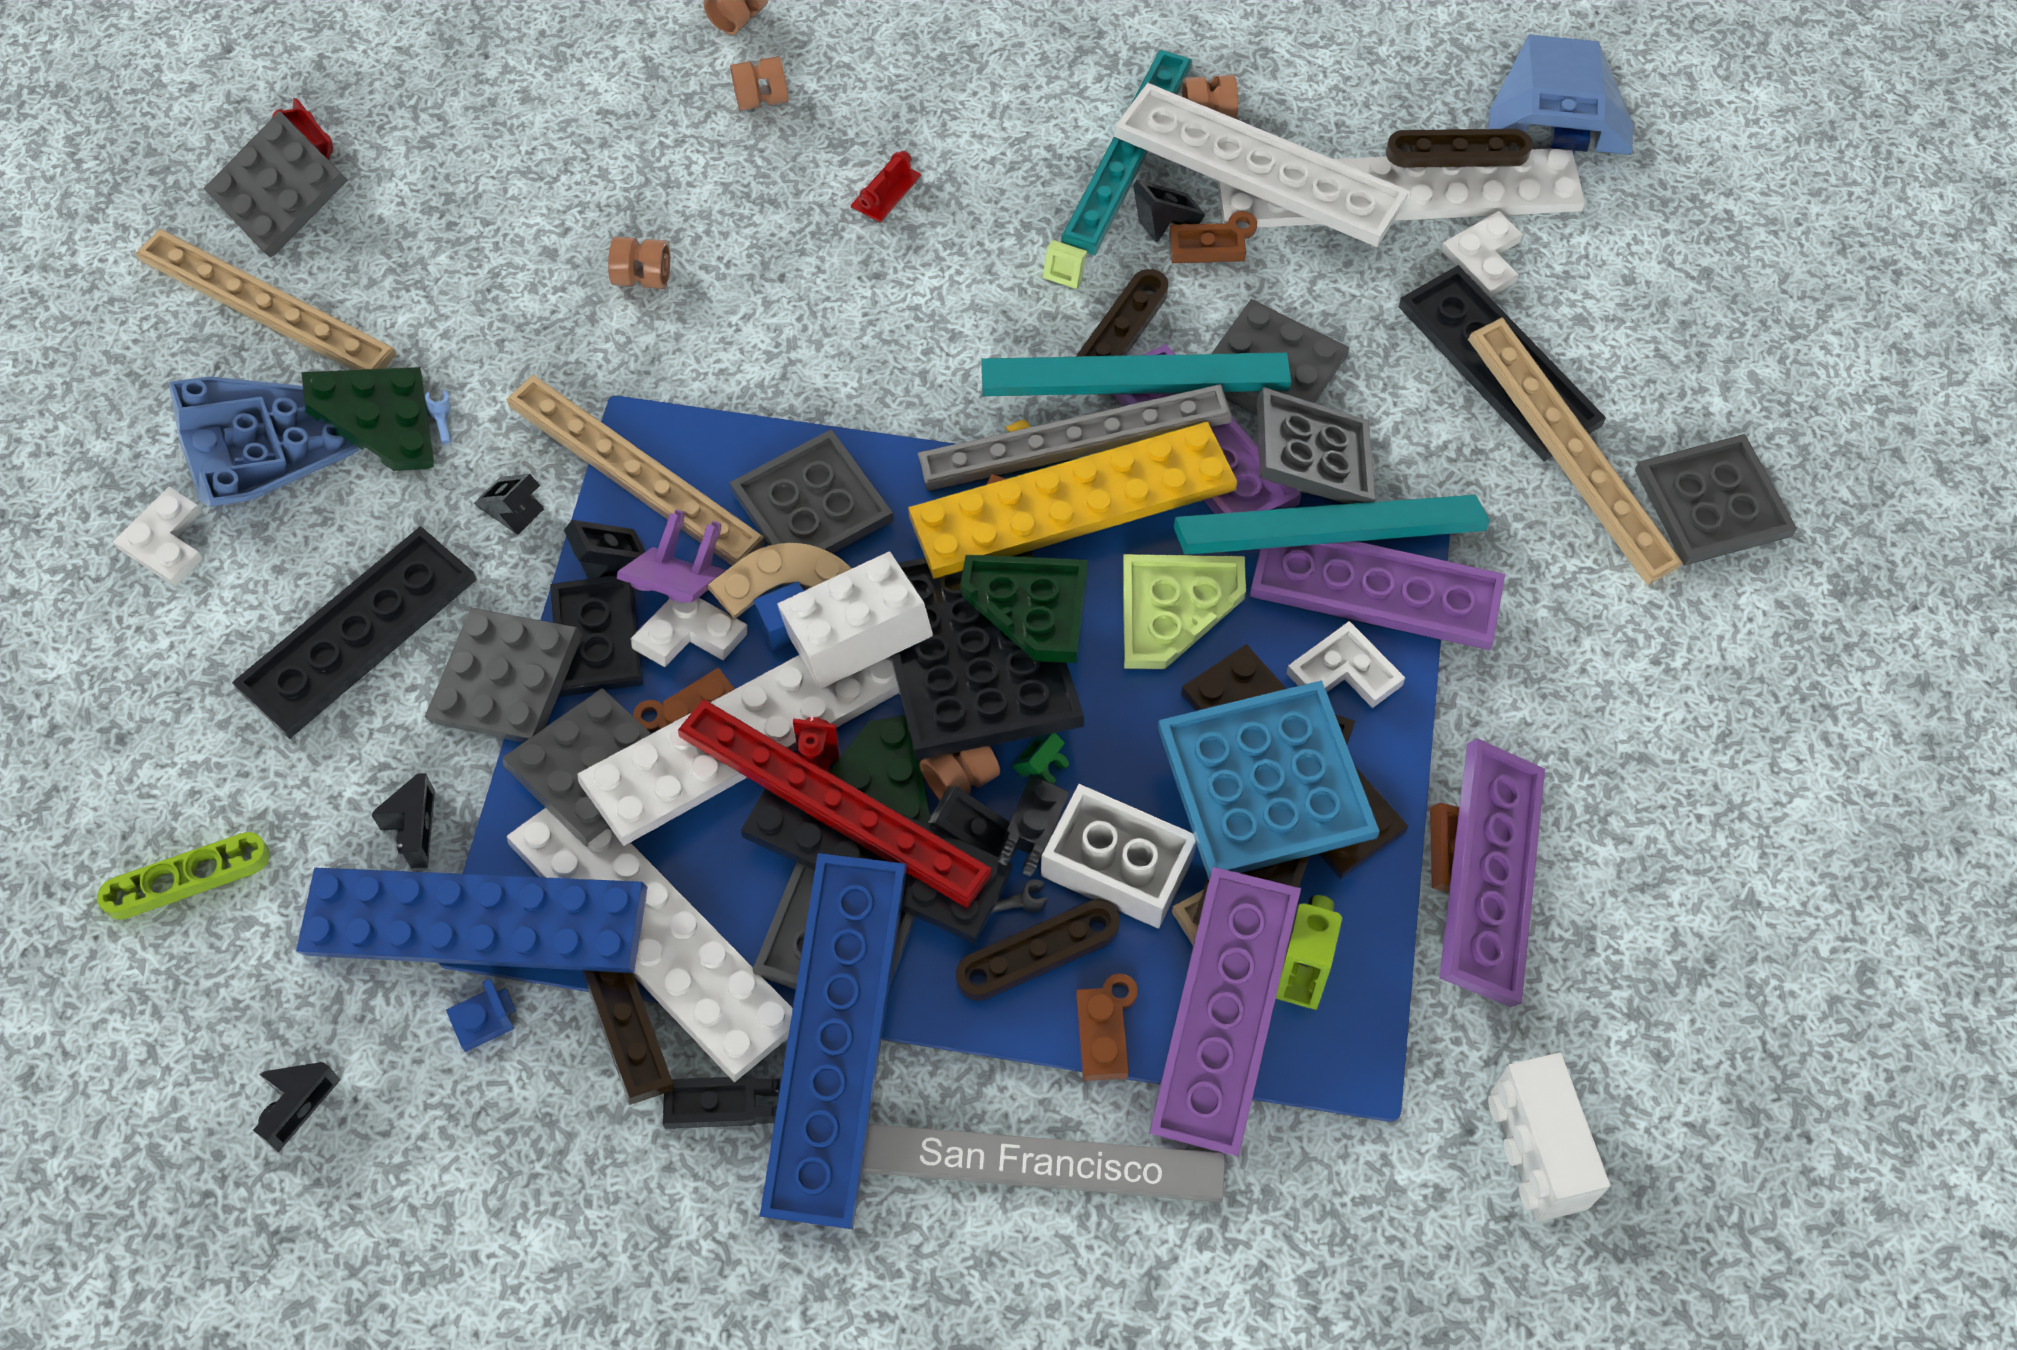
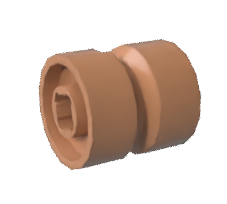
[703,0,769,35]
[730,56,788,111]
[1182,75,1238,119]
[608,236,671,289]
[920,746,1000,801]

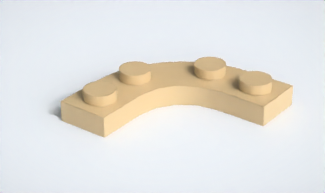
[708,543,852,619]

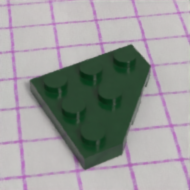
[301,367,434,471]
[961,555,1088,663]
[829,715,932,827]

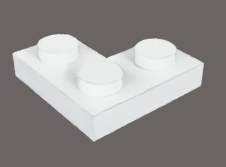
[1441,211,1523,298]
[113,487,203,587]
[631,597,747,667]
[1286,621,1405,708]

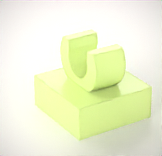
[1042,240,1087,289]

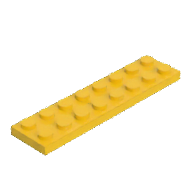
[908,421,1237,579]

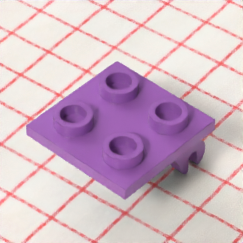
[617,509,726,603]

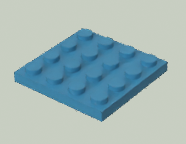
[1158,680,1379,879]

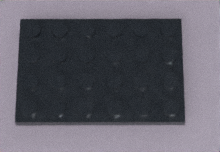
[890,551,1084,761]

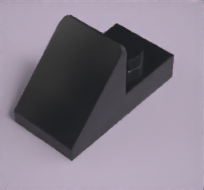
[1133,180,1205,242]
[474,474,544,535]
[564,520,645,579]
[372,773,435,868]
[253,1062,341,1152]

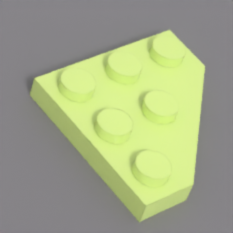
[1123,554,1246,669]

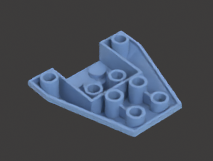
[1488,34,1633,155]
[169,376,359,507]

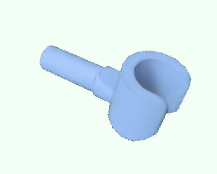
[425,390,451,444]

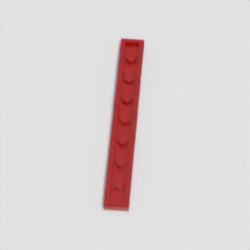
[678,699,992,909]

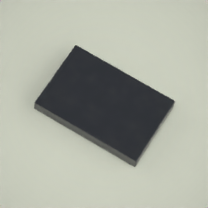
[550,575,643,697]

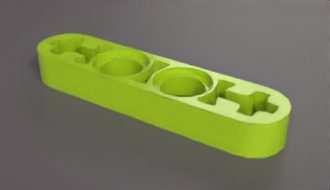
[97,832,270,920]

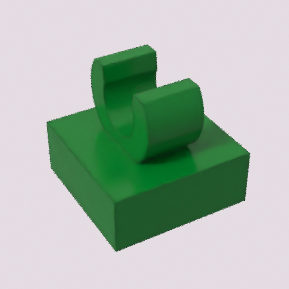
[1011,733,1069,784]

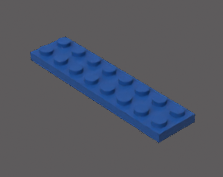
[759,853,907,1230]
[296,867,648,973]

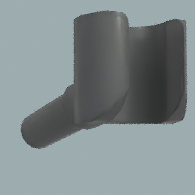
[991,879,1047,913]

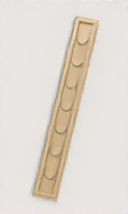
[135,229,397,370]
[1468,317,1683,585]
[506,374,765,566]

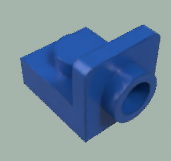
[446,978,517,1052]

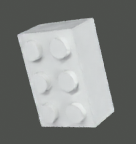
[777,551,933,689]
[1041,784,1197,929]
[1488,1052,1611,1222]

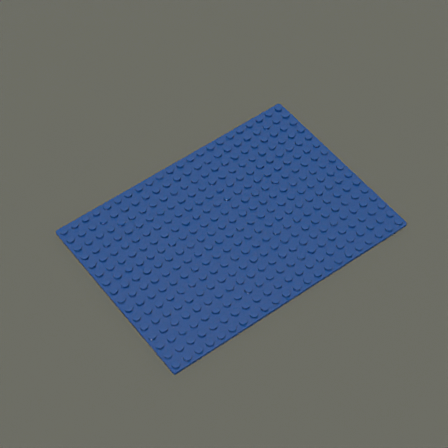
[439,396,1450,1122]

